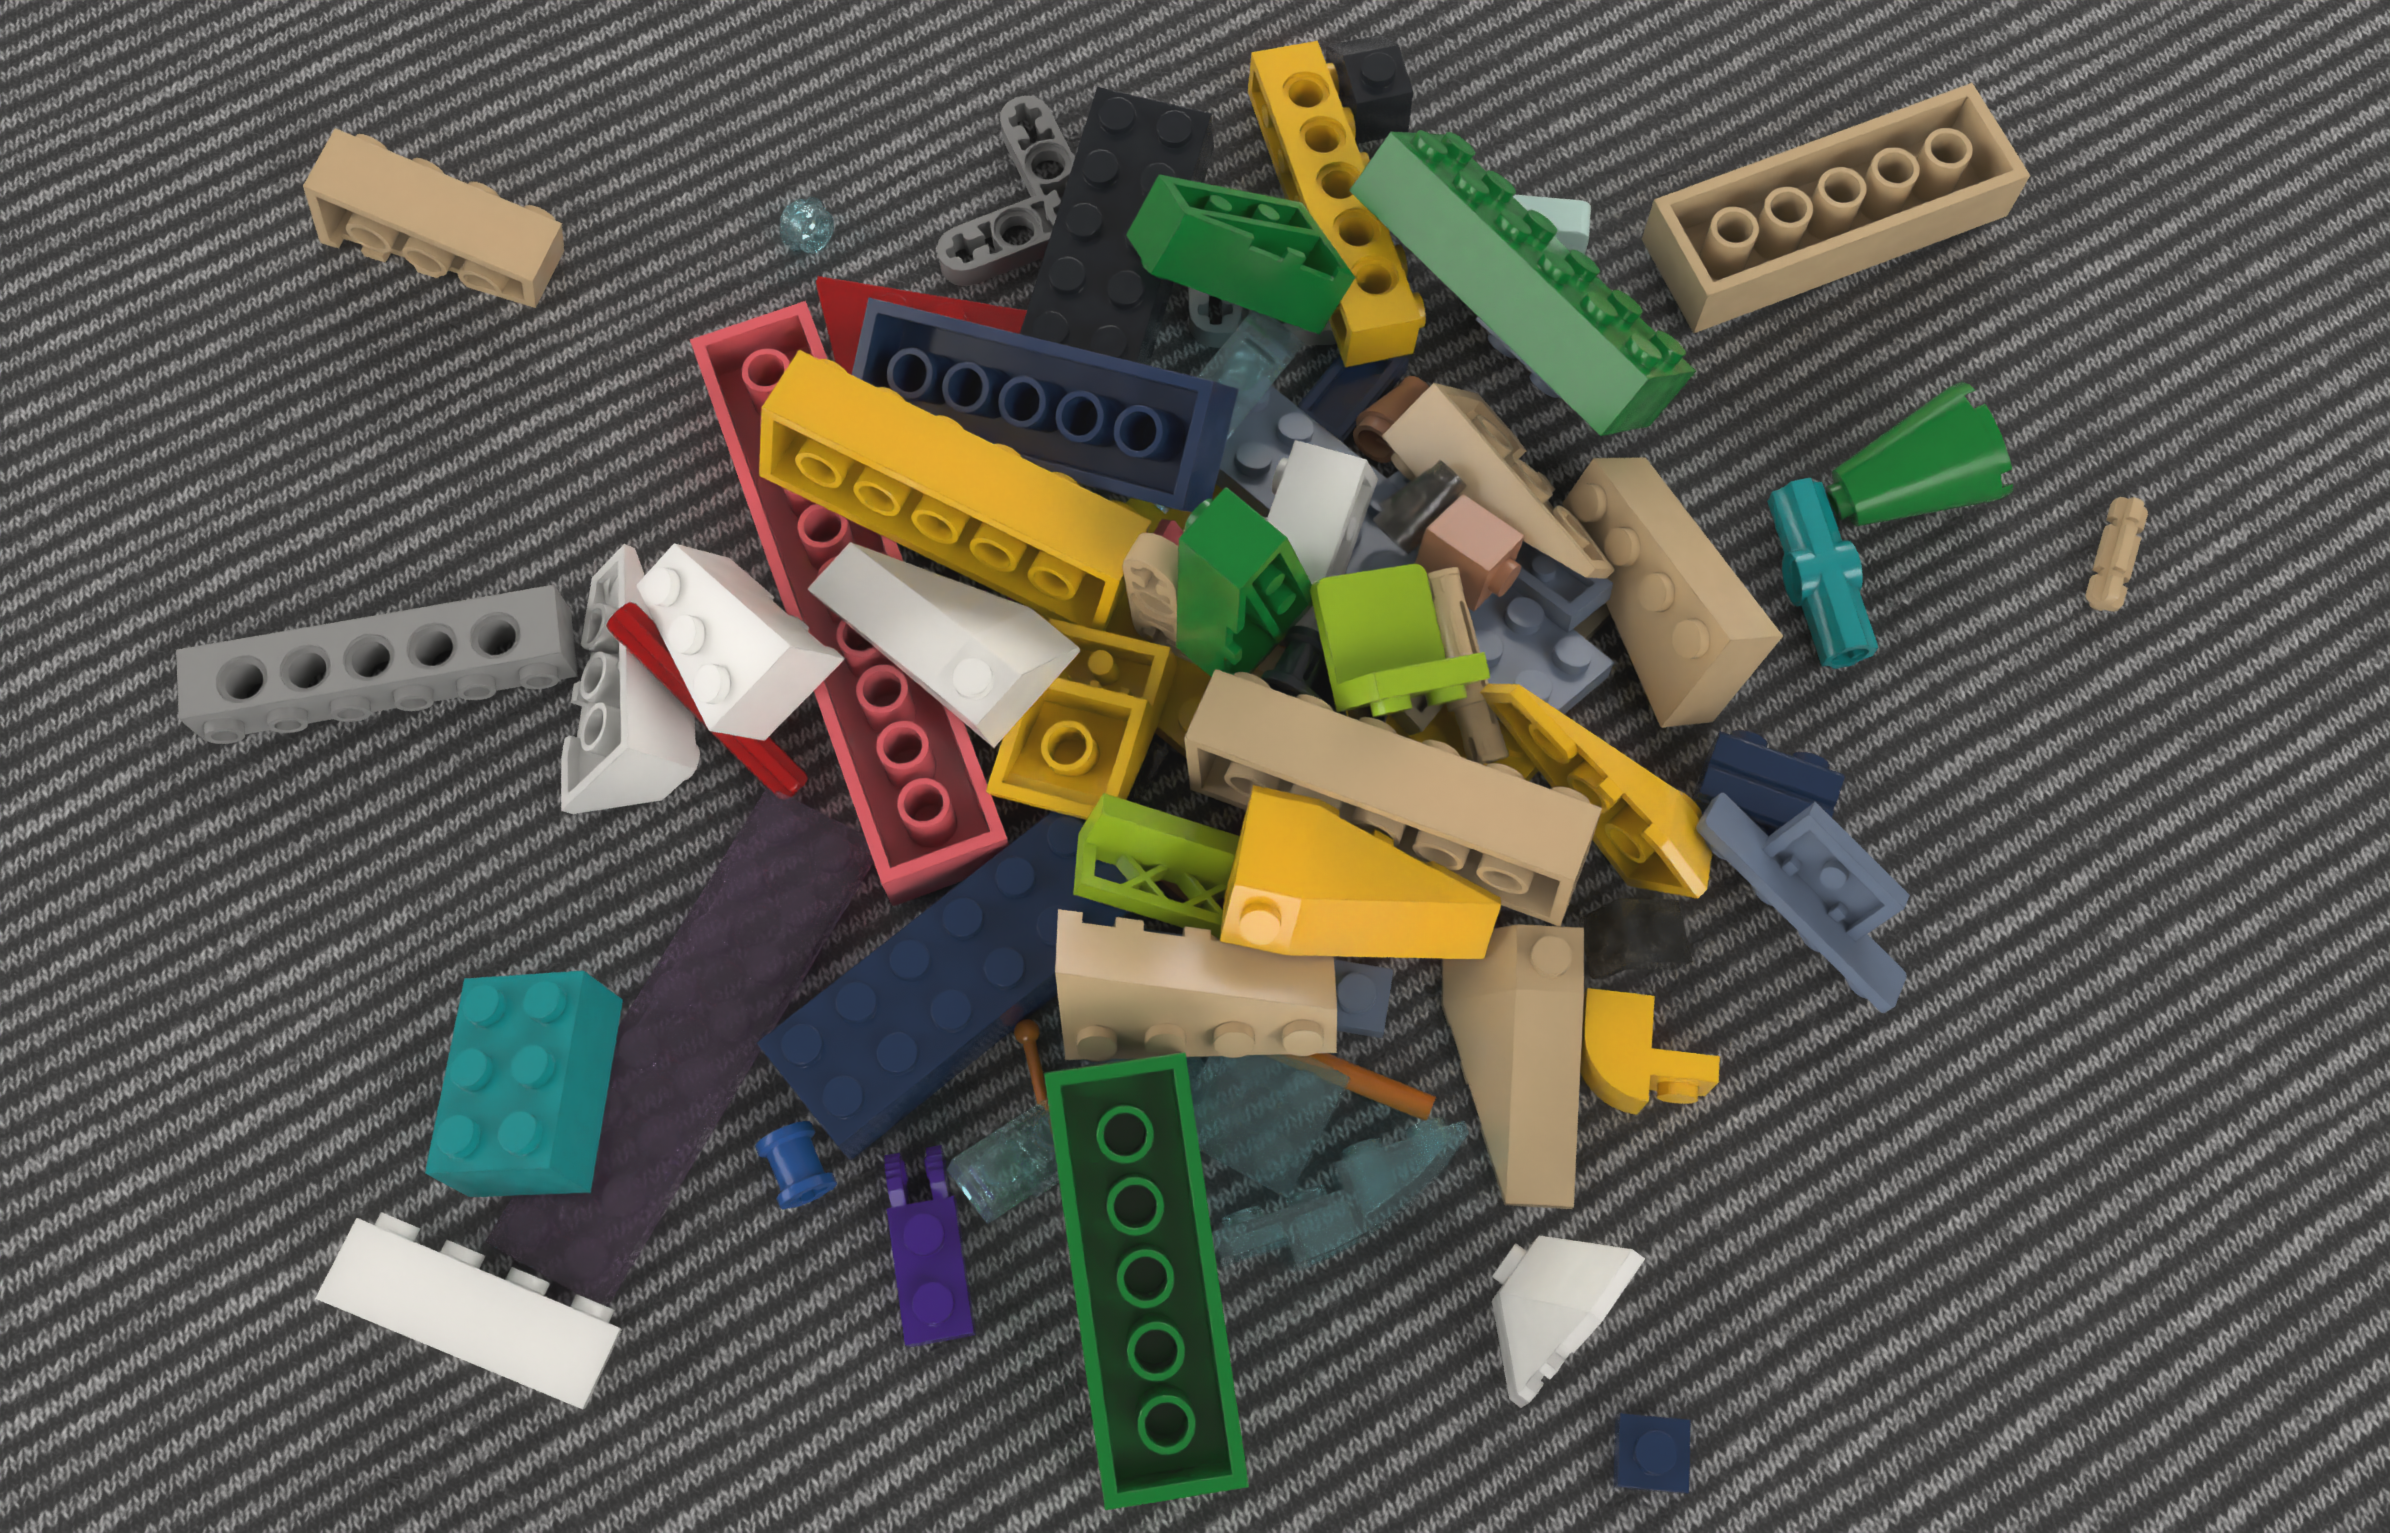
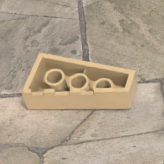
[303,128,564,308]
[1562,458,1783,728]
[1055,909,1337,1062]

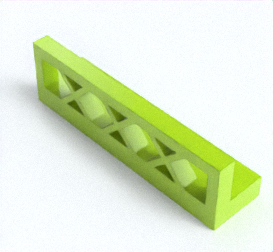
[1073,793,1240,939]

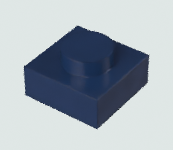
[1613,1413,1691,1494]

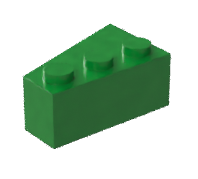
[1126,174,1356,335]
[1176,487,1313,677]

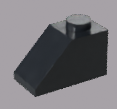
[1326,35,1413,144]

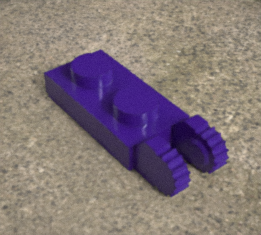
[884,1145,976,1348]

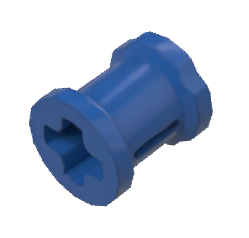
[755,1121,837,1210]

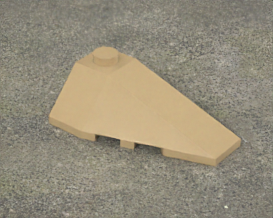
[1382,383,1615,579]
[1441,924,1584,1209]

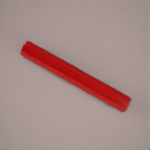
[606,602,808,802]

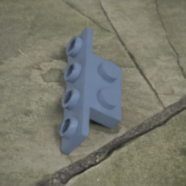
[1696,793,1910,1013]

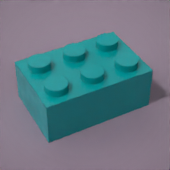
[425,971,623,1197]

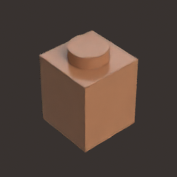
[1415,494,1525,611]

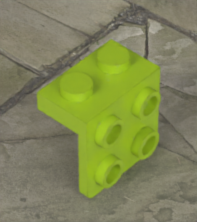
[1310,564,1491,717]

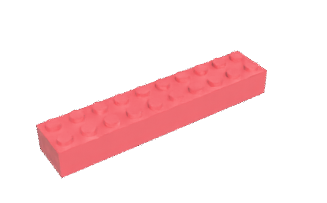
[690,301,1009,906]

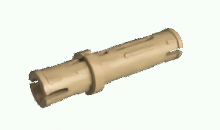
[1427,567,1509,765]

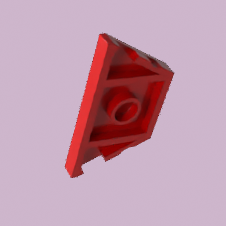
[816,276,1027,375]

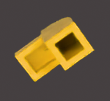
[1580,988,1720,1115]

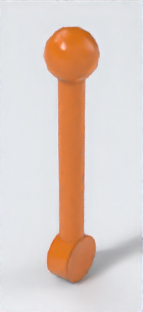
[1014,1019,1055,1154]

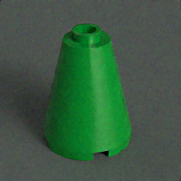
[1826,382,2014,527]

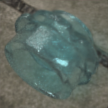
[780,197,834,254]

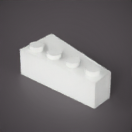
[315,1212,622,1409]

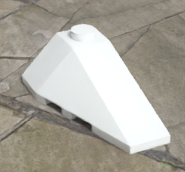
[808,542,1080,748]
[561,544,700,814]
[1492,1236,1645,1408]

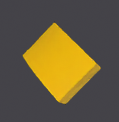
[986,618,1178,820]

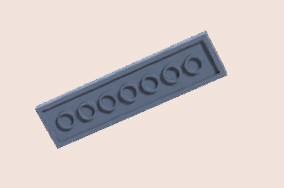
[1216,368,1615,722]

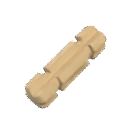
[2085,497,2148,612]

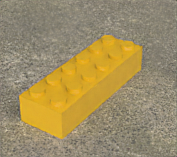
[759,350,1152,631]

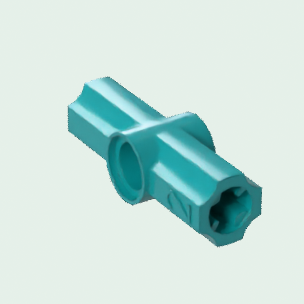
[1767,478,1879,669]

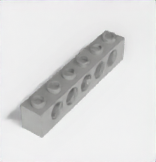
[176,585,578,744]

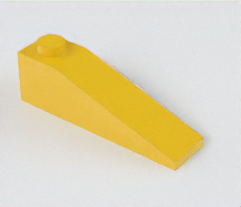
[1480,684,1712,899]
[1220,785,1501,959]

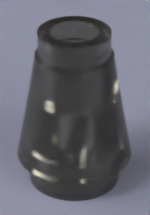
[1372,460,1467,556]

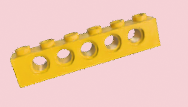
[1248,41,1426,367]

